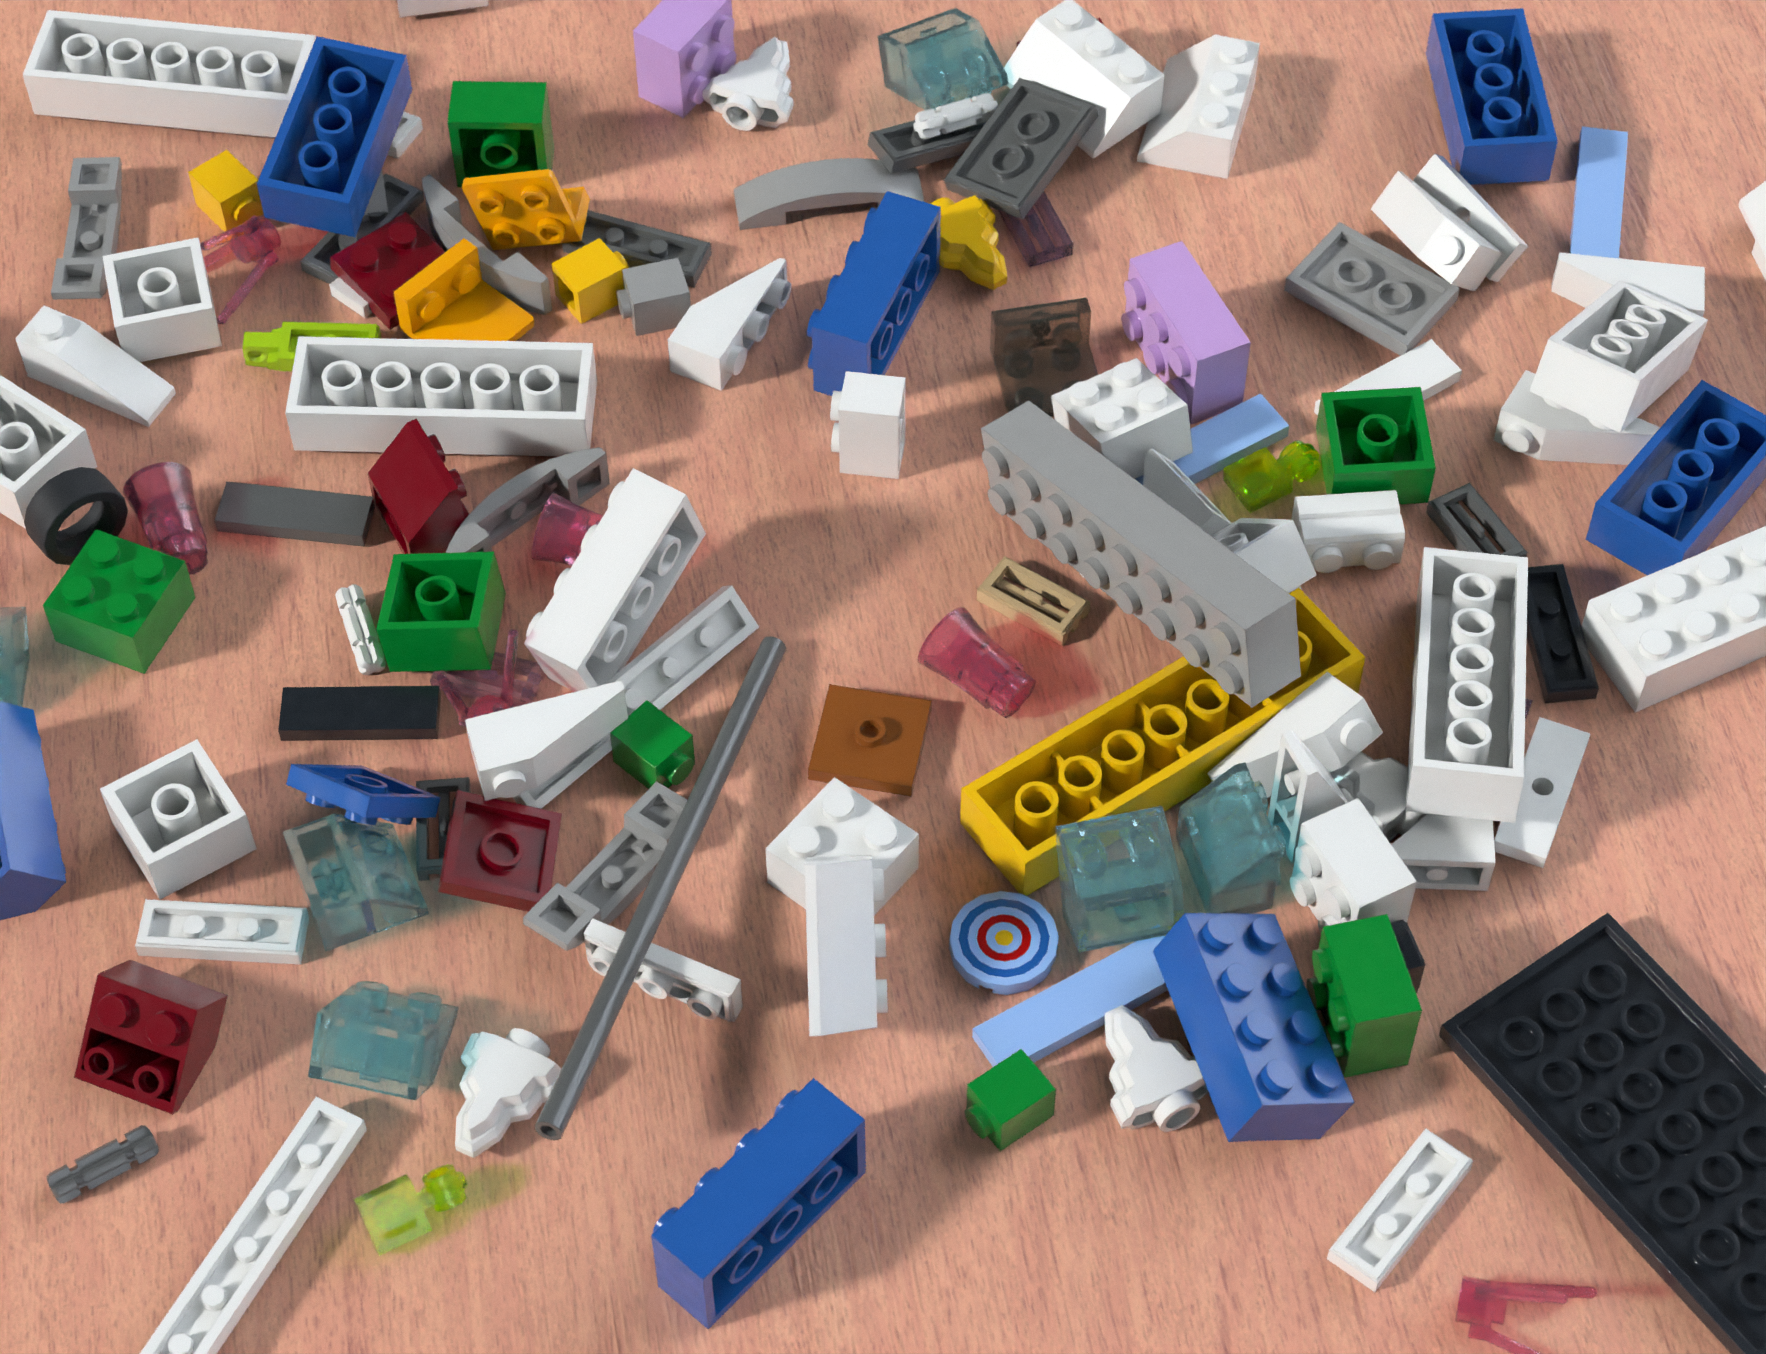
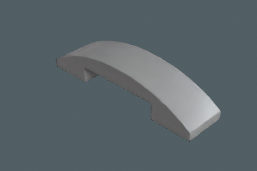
[51,157,122,300]
[734,158,924,230]
[422,174,552,315]
[446,447,610,553]
[523,781,687,951]

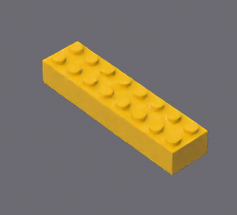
[960,588,1365,896]

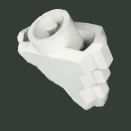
[702,37,793,131]
[1330,751,1427,842]
[1104,1005,1208,1132]
[455,1028,561,1158]

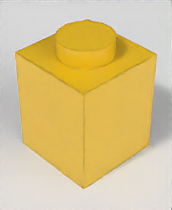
[188,150,264,235]
[551,238,629,324]

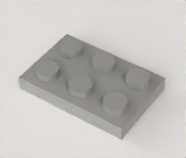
[1284,222,1460,356]

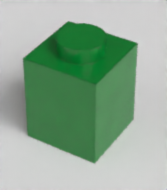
[610,700,695,789]
[964,1049,1056,1151]

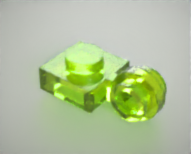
[1223,440,1321,513]
[353,1164,468,1256]

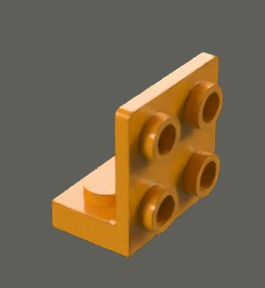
[462,169,590,250]
[394,238,535,341]

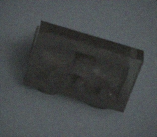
[990,297,1098,417]

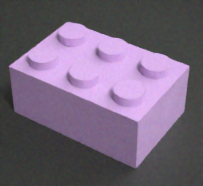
[1121,241,1251,425]

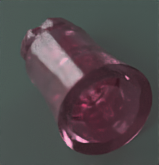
[123,462,209,575]
[531,492,604,566]
[918,607,1036,719]

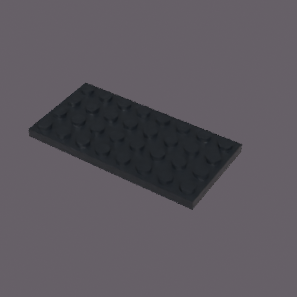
[1439,913,1766,1354]

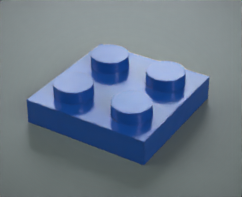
[286,764,441,825]

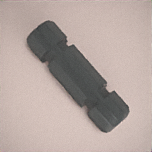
[46,1125,159,1203]

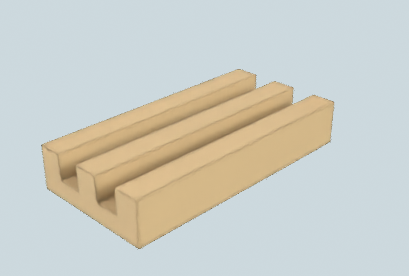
[977,556,1090,646]

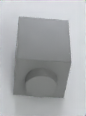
[616,258,691,336]

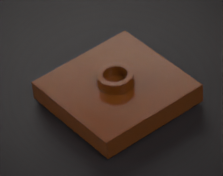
[808,684,932,797]

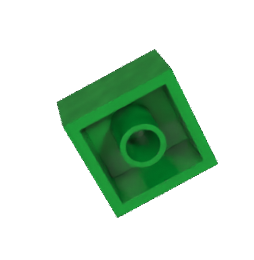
[447,81,554,188]
[1316,387,1436,505]
[43,529,196,674]
[376,552,506,672]
[1306,914,1422,1078]

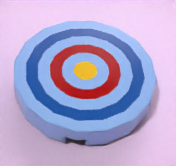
[949,891,1059,995]

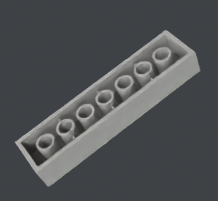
[981,401,1301,707]

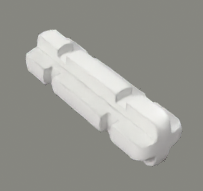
[913,93,998,139]
[335,584,386,676]

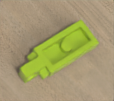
[242,322,381,371]

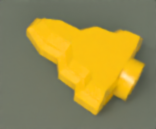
[931,195,1008,290]

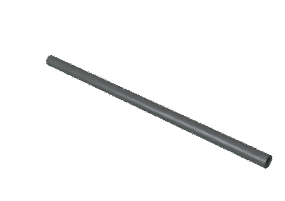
[535,637,786,1140]

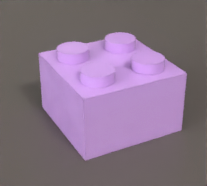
[633,0,736,118]

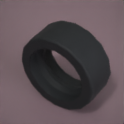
[24,467,128,565]

